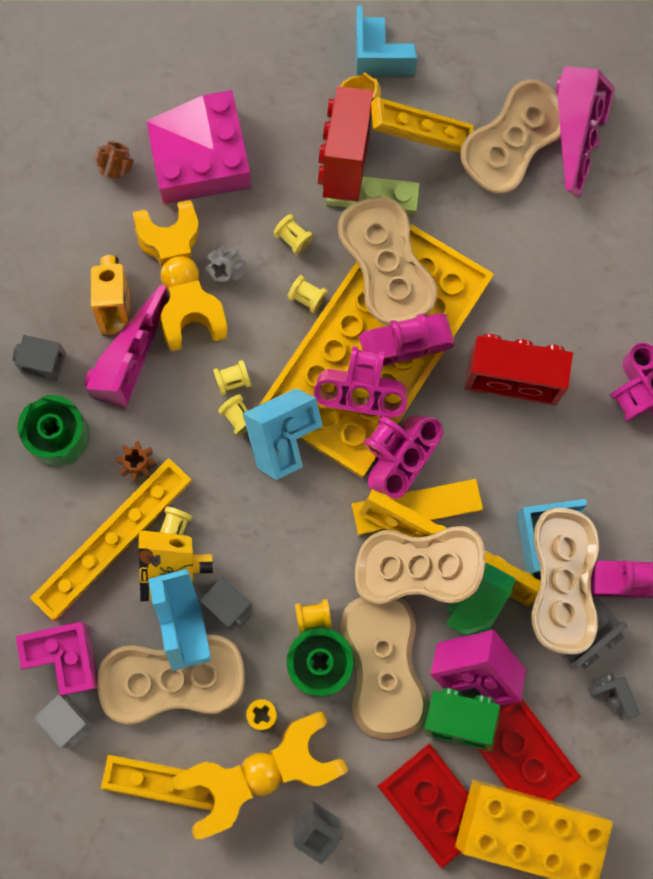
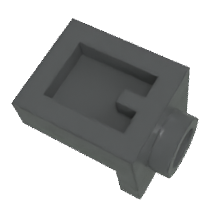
[588,673,641,720]

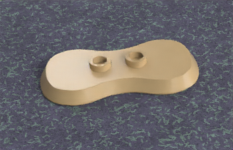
[461,79,561,194]
[338,197,437,325]
[531,507,599,654]
[355,526,485,604]
[340,597,429,740]
[97,635,245,724]

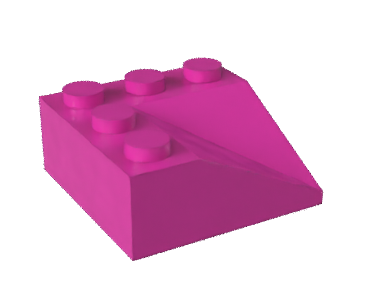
[147,90,252,204]

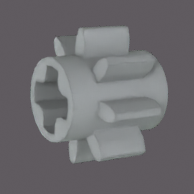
[206,245,246,286]

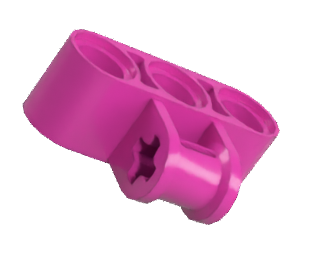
[359,313,455,366]
[610,342,653,422]
[314,346,407,417]
[363,415,443,499]
[591,560,653,598]

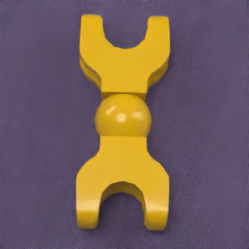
[133,200,228,352]
[171,711,349,839]

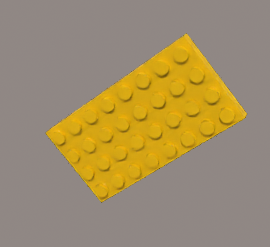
[260,224,494,479]

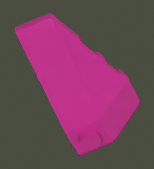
[556,66,615,197]
[84,285,169,409]

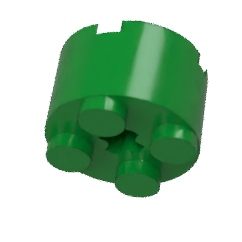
[17,395,89,466]
[286,628,354,698]

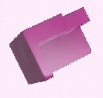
[15,621,98,696]
[430,630,526,706]

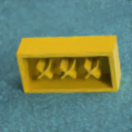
[455,779,613,879]

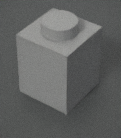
[34,694,92,748]

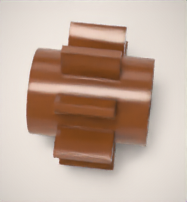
[94,141,134,179]
[116,441,157,483]

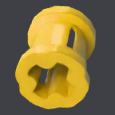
[295,599,332,633]
[246,699,277,730]

